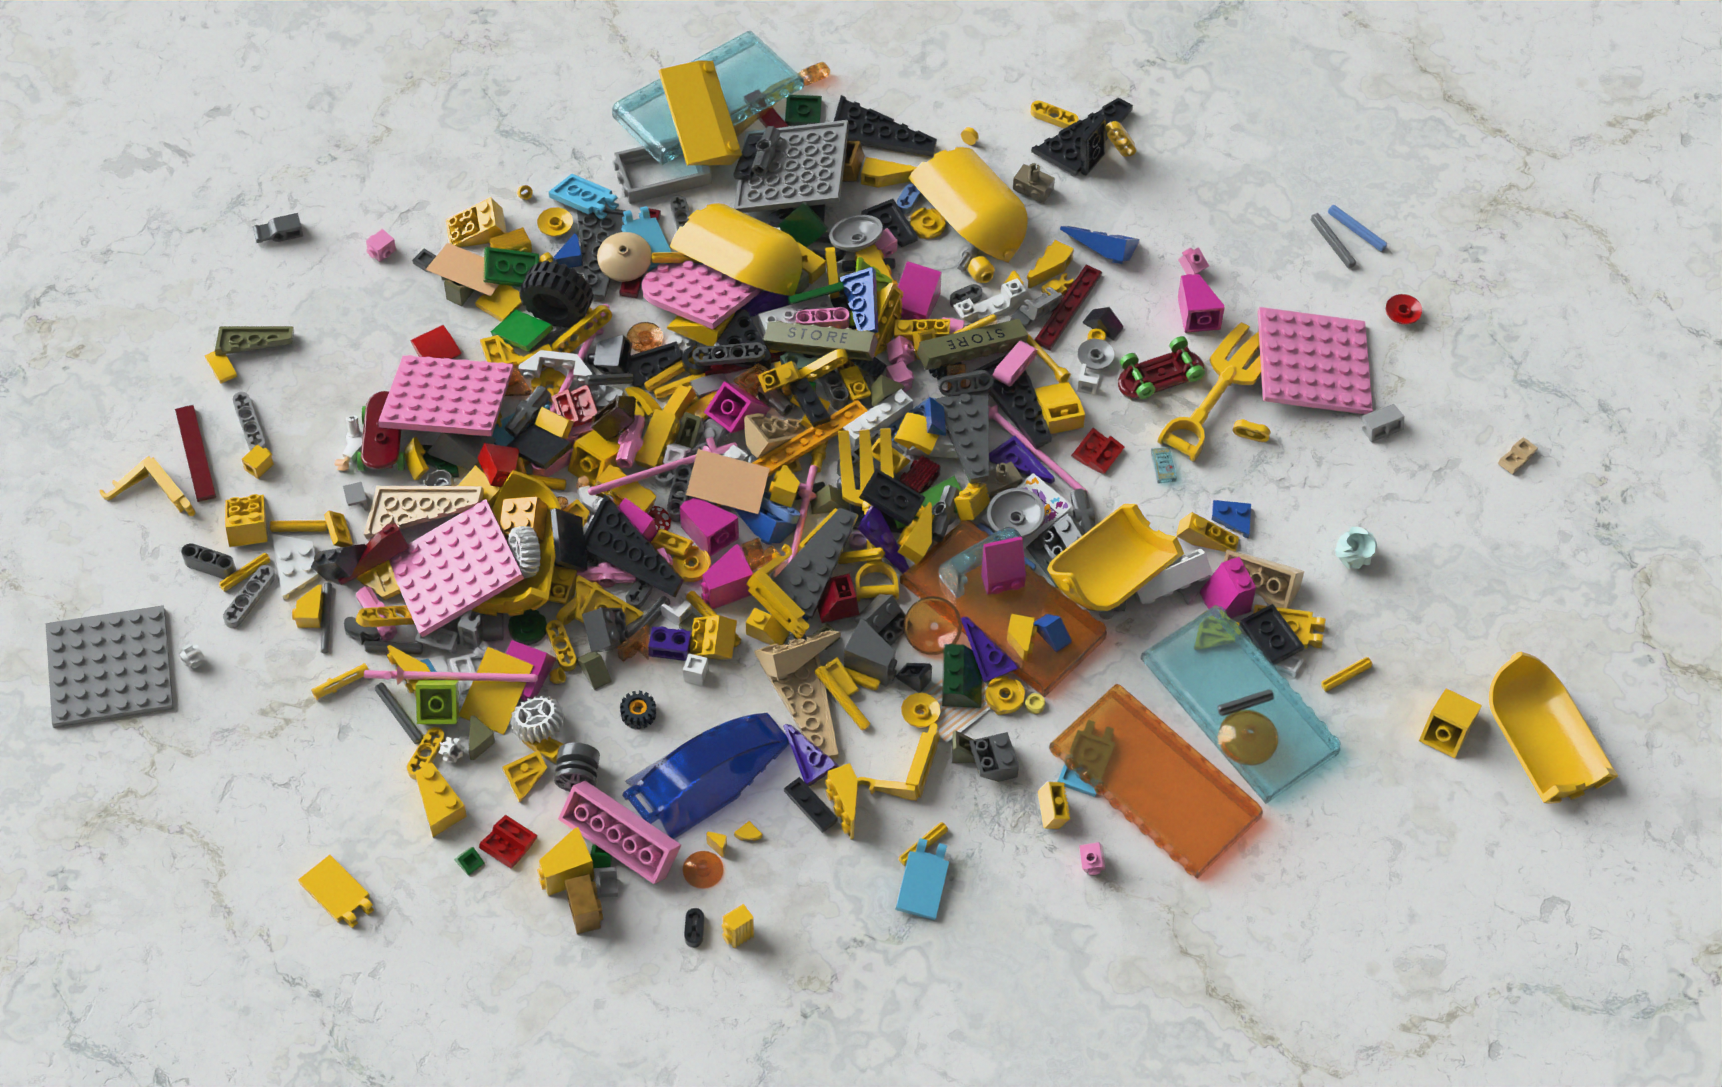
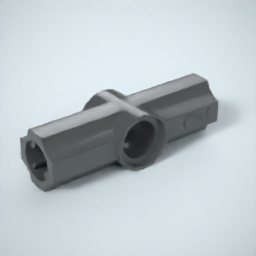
[752,126,780,176]
[744,370,794,416]
[504,386,551,438]
[932,485,960,542]
[1070,488,1095,533]

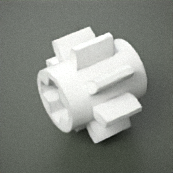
[179,644,204,669]
[438,737,465,763]

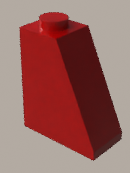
[478,443,519,487]

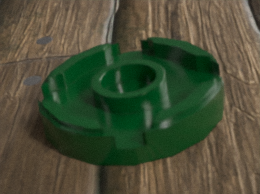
[508,609,547,645]

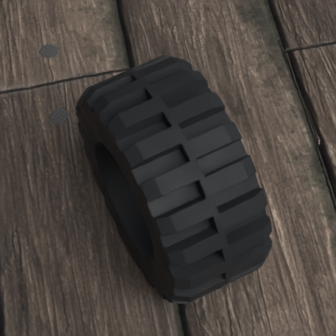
[519,261,593,328]

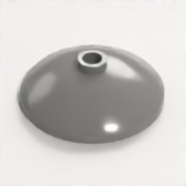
[829,215,883,251]
[987,488,1045,539]

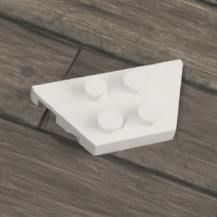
[272,534,319,600]

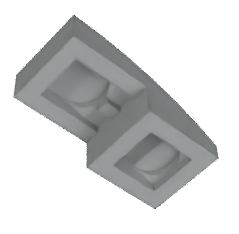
[690,374,729,399]

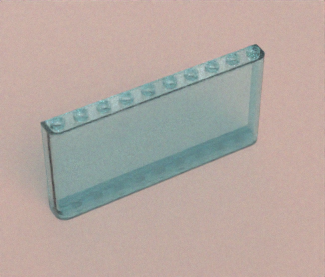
[612,31,804,165]
[1140,605,1341,804]

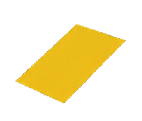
[459,647,534,735]

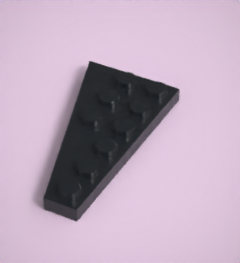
[834,95,937,157]
[1031,97,1133,176]
[973,354,1052,449]
[584,495,684,598]

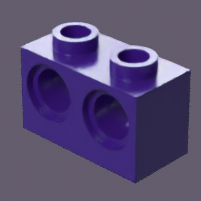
[648,626,691,661]

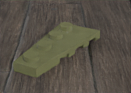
[215,326,294,356]

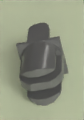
[344,617,380,645]

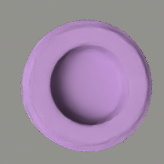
[849,531,867,551]

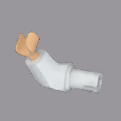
[335,415,363,471]
[576,476,614,513]

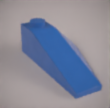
[1060,226,1140,264]
[733,507,797,545]

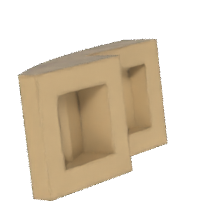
[1498,437,1538,475]

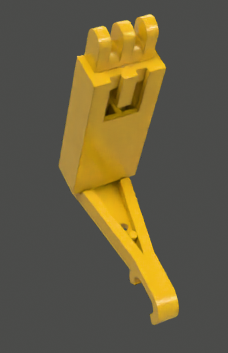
[99,456,196,516]
[746,544,809,639]
[857,723,940,801]

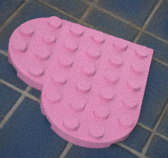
[642,261,763,329]

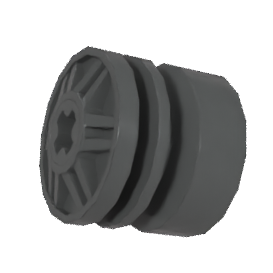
[554,742,600,792]

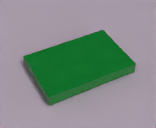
[483,247,539,287]
[787,282,844,305]
[490,310,553,352]

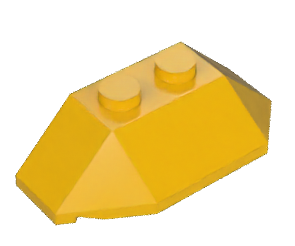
[856,283,904,357]

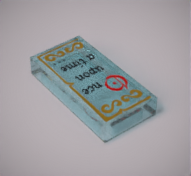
[1151,447,1177,483]

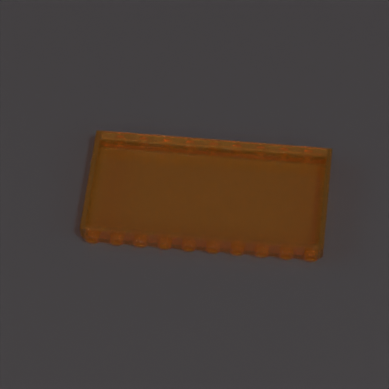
[900,520,1107,697]
[1049,684,1263,879]

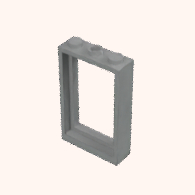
[612,137,712,204]

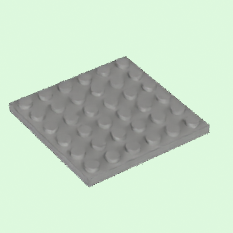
[734,120,849,213]
[45,605,173,728]

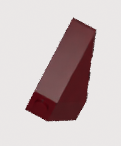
[338,522,409,585]

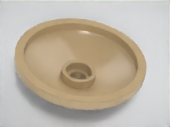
[597,232,652,282]

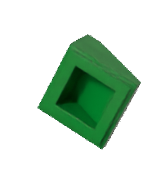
[590,844,612,868]
[454,847,485,875]

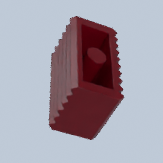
[899,455,941,494]

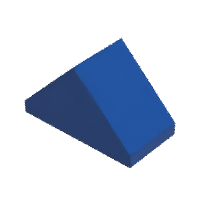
[553,233,583,268]
[1034,614,1072,653]

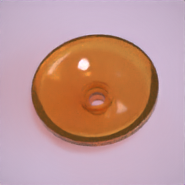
[904,596,962,655]
[1218,710,1278,765]

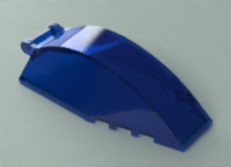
[622,712,790,839]

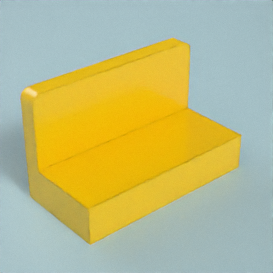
[662,384,696,421]

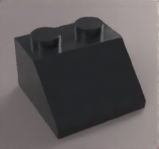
[311,544,367,581]

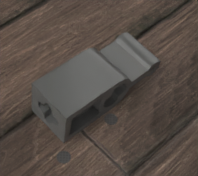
[252,213,303,243]

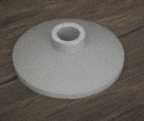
[1077,339,1114,370]

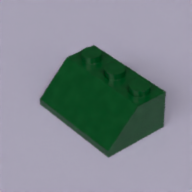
[942,644,982,708]

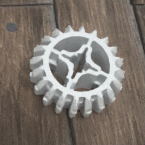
[508,526,541,579]
[510,695,564,743]

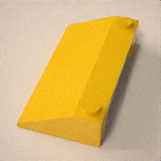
[658,61,742,166]

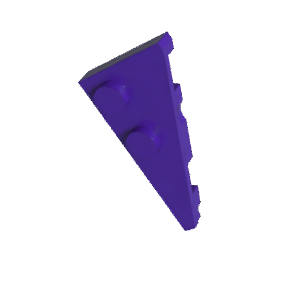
[735,290,790,317]
[989,435,1055,484]
[857,505,910,574]
[961,617,1020,682]
[783,724,839,786]

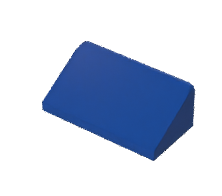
[925,397,946,436]

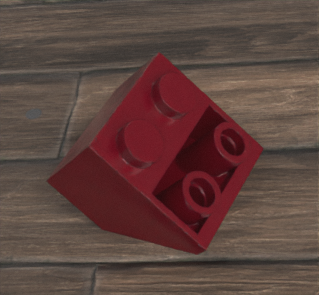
[817,573,860,623]

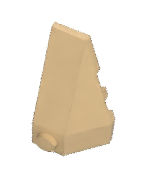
[744,413,809,458]
[1224,550,1305,609]
[754,630,841,679]

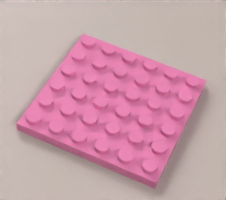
[1257,307,1373,414]
[378,355,513,436]
[389,499,525,638]

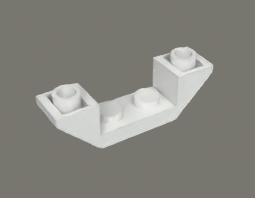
[953,278,1026,323]
[518,350,593,385]

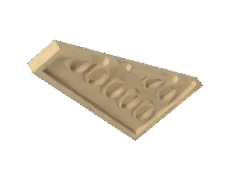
[364,486,484,539]
[760,653,838,759]

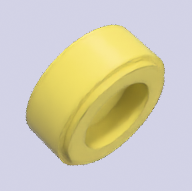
[1025,693,1045,714]

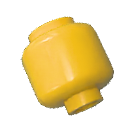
[968,256,995,283]

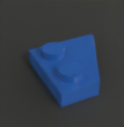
[1211,500,1251,538]

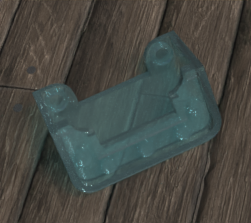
[939,527,1023,598]

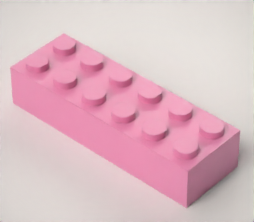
[558,781,681,884]

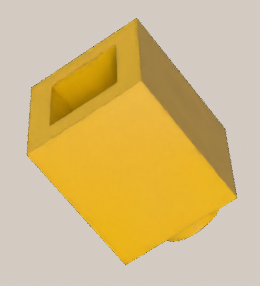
[242,444,274,479]

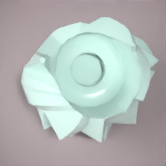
[1335,527,1377,569]

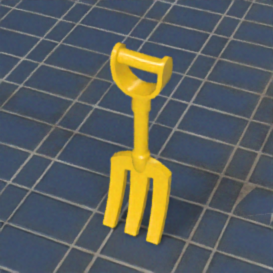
[1157,322,1261,462]
[838,428,899,602]

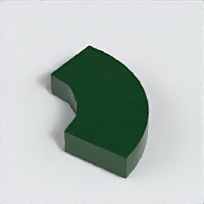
[422,445,459,477]

